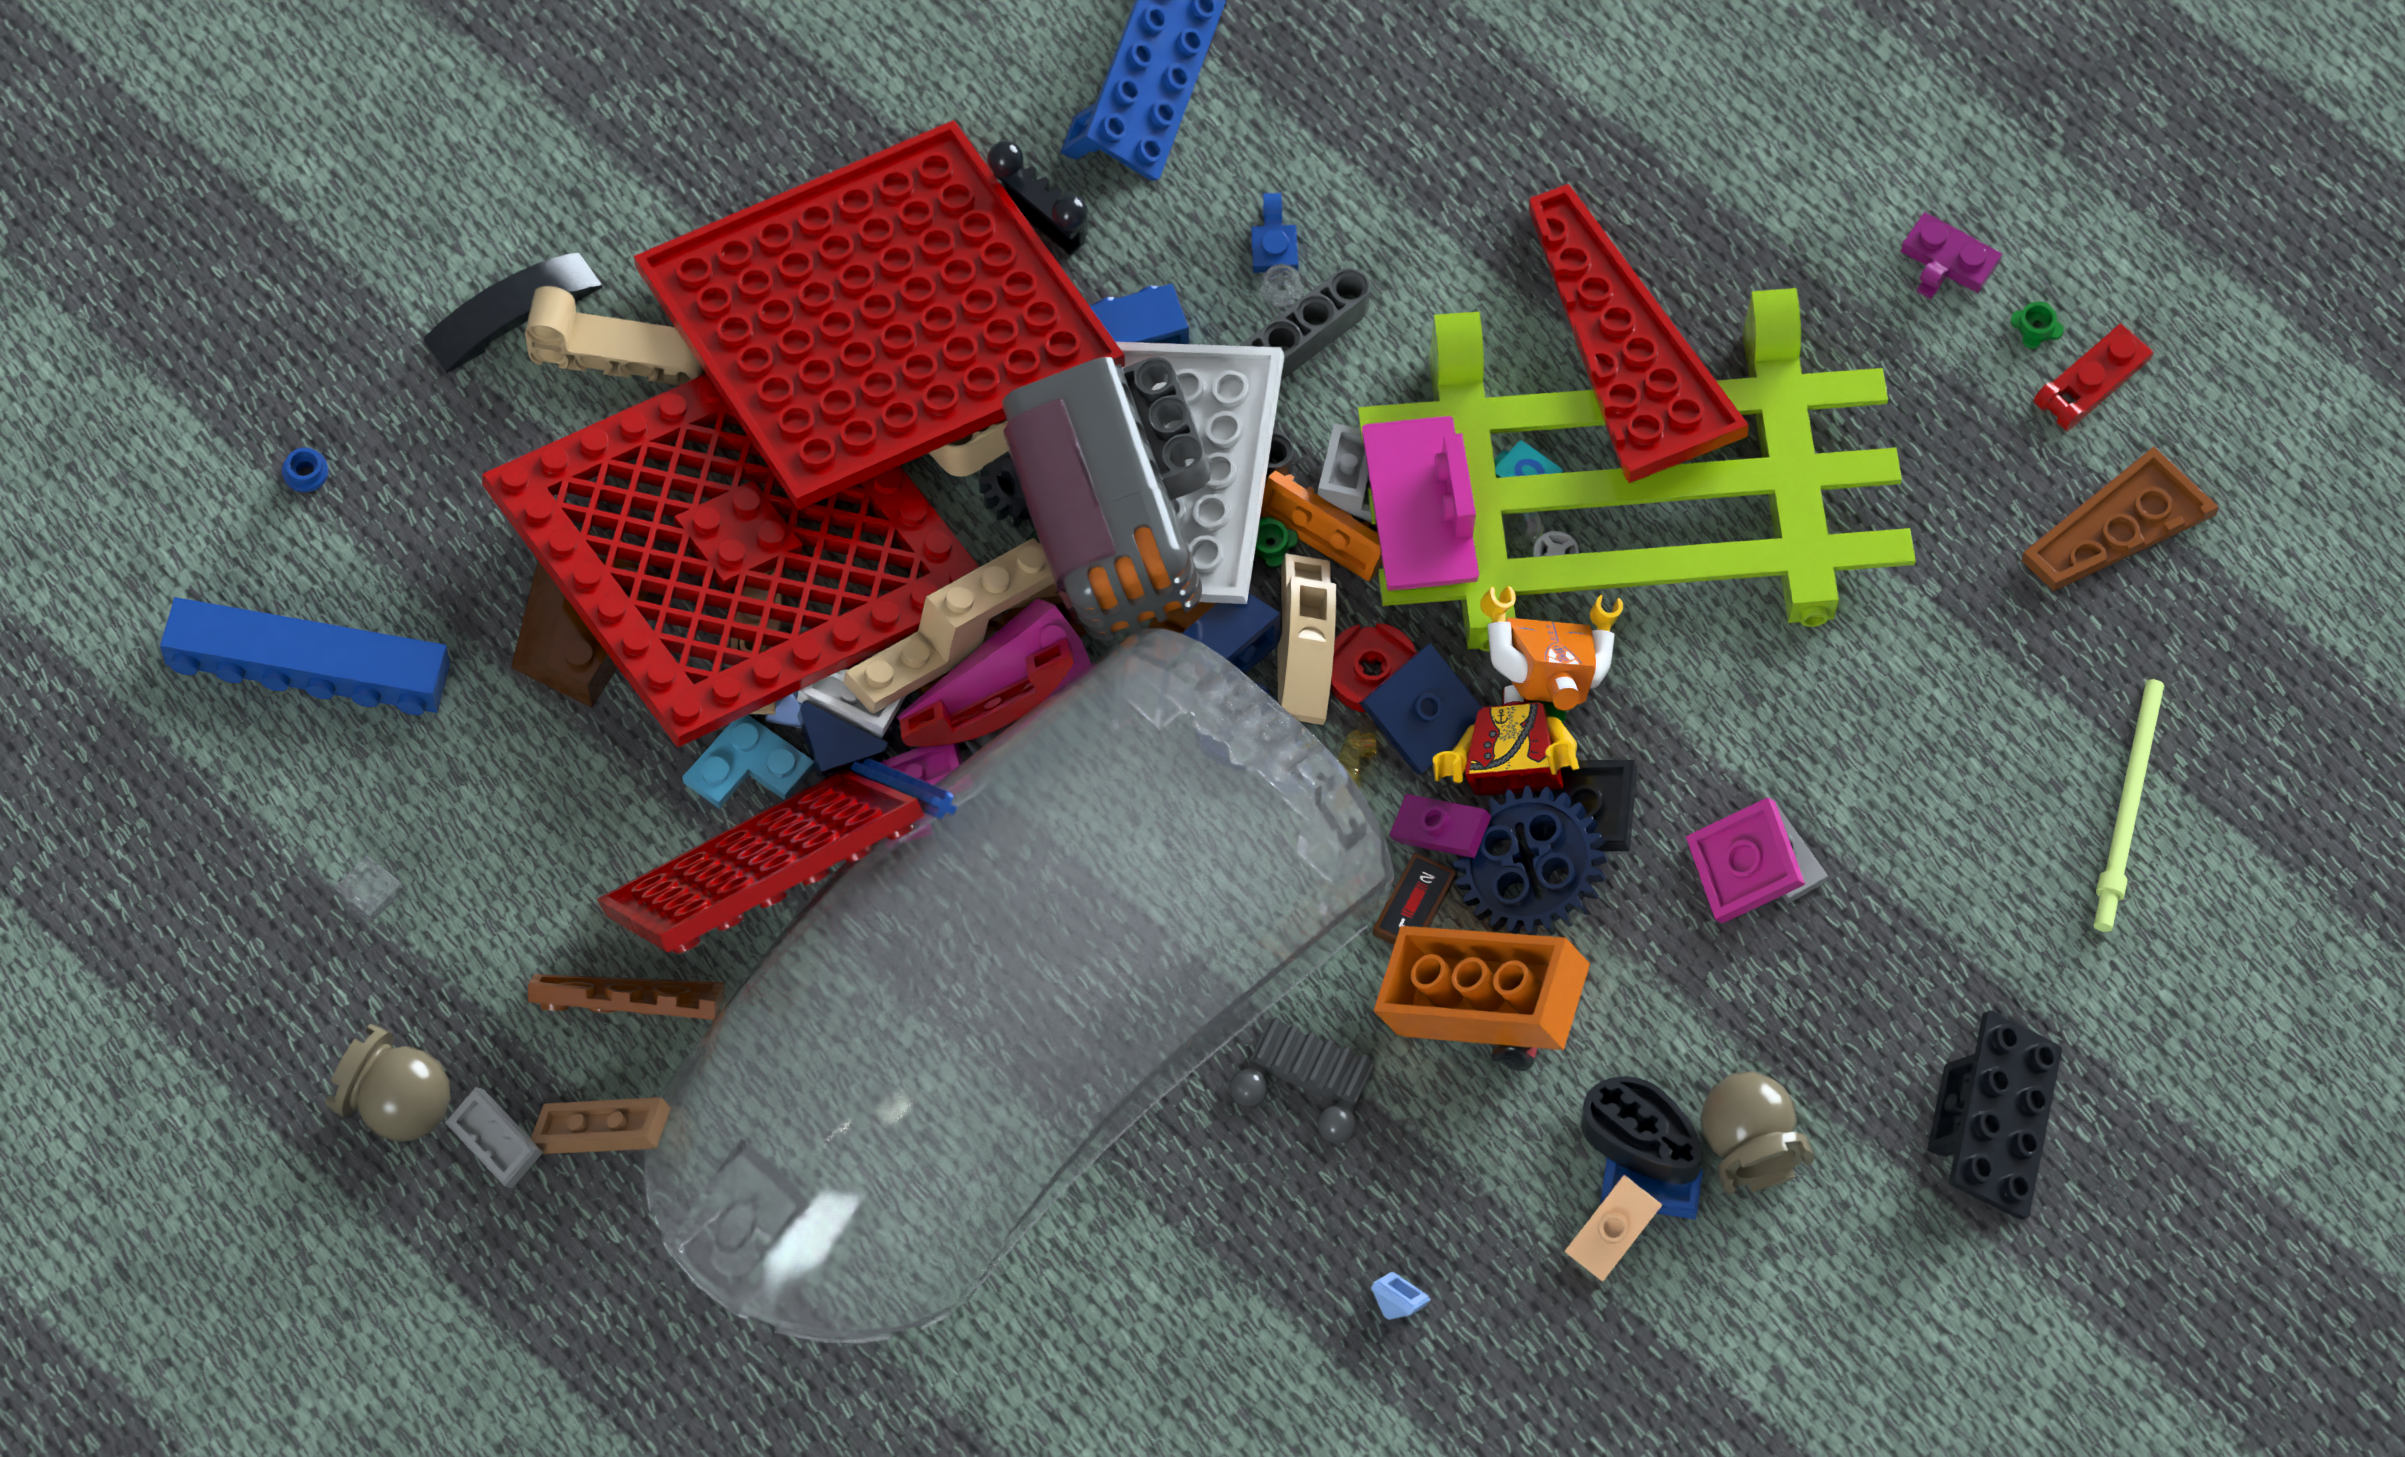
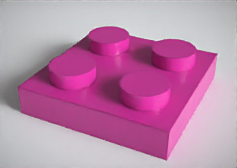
[1685,797,1806,923]

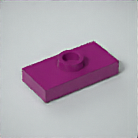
[1389,794,1491,858]

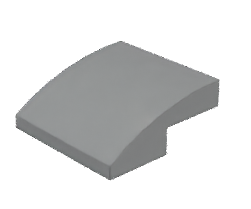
[1317,423,1372,523]

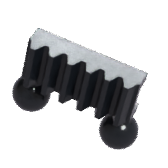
[987,141,1088,256]

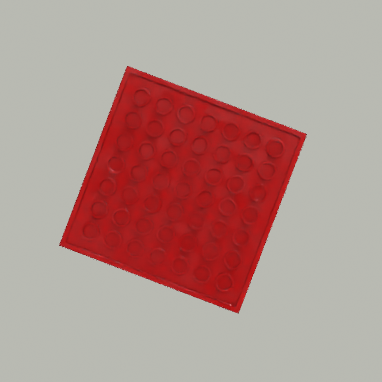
[634,120,1125,510]

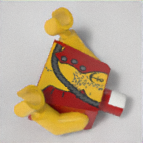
[1432,685,1579,795]

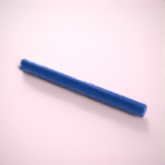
[851,758,957,820]

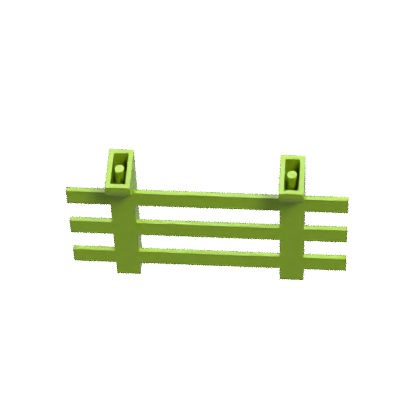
[1358,288,1916,652]

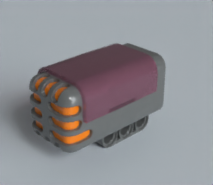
[1002,357,1212,642]

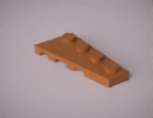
[2021,446,2219,591]
[528,974,724,1020]

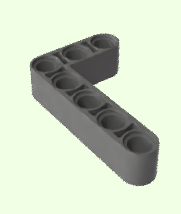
[1239,268,1370,483]

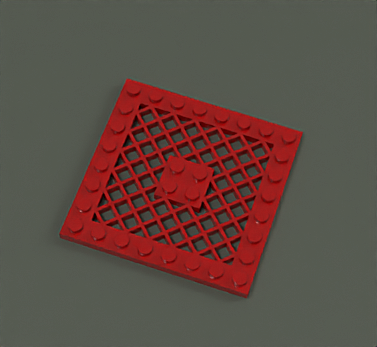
[482,374,979,748]

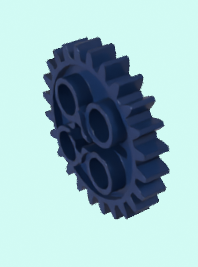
[1453,786,1608,935]

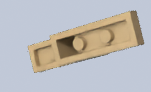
[843,538,1061,714]

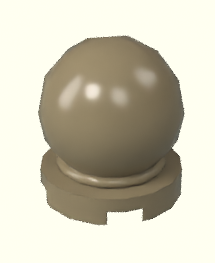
[325,1024,450,1142]
[1700,1071,1815,1194]

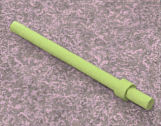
[2094,679,2164,932]

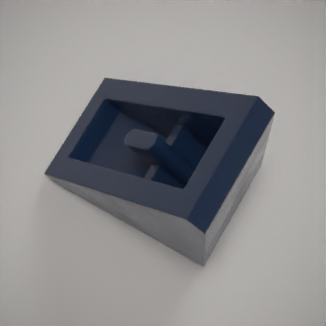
[797,701,888,777]

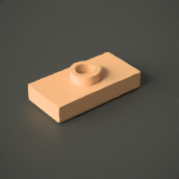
[1564,1175,1662,1282]

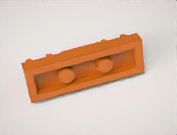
[1260,470,1382,582]

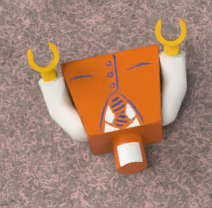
[1480,586,1623,711]

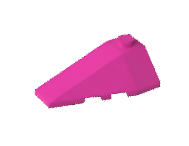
[896,598,1093,722]

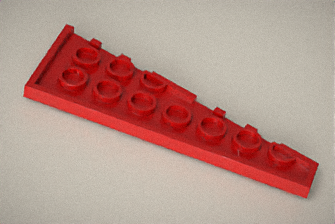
[1529,184,1749,483]

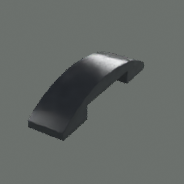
[423,252,602,373]

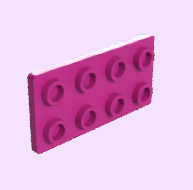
[1362,416,1479,591]

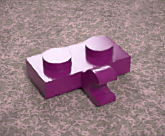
[1900,212,2003,300]

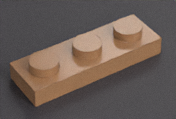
[531,1097,671,1154]

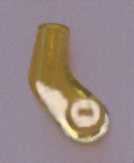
[1330,729,1377,806]

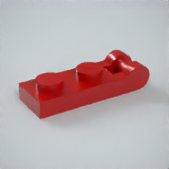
[2033,323,2154,432]

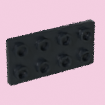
[1927,1010,2062,1219]

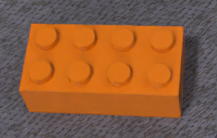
[1373,926,1590,1050]

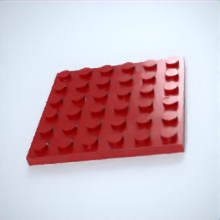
[597,769,925,954]

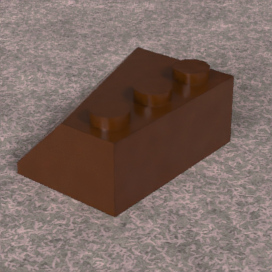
[511,553,663,708]

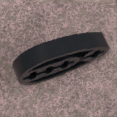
[1581,1076,1703,1184]

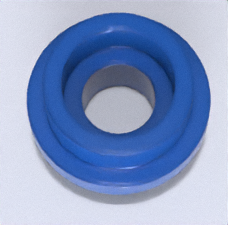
[282,448,329,493]

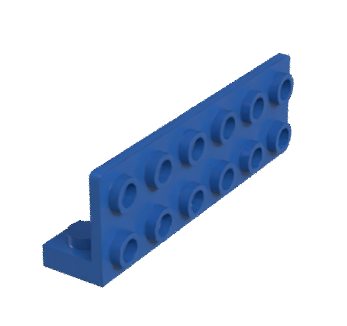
[1060,0,1226,181]

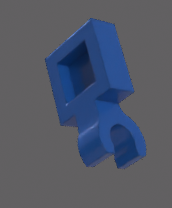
[1251,193,1298,273]

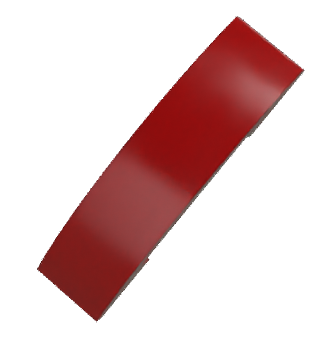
[900,637,1074,747]

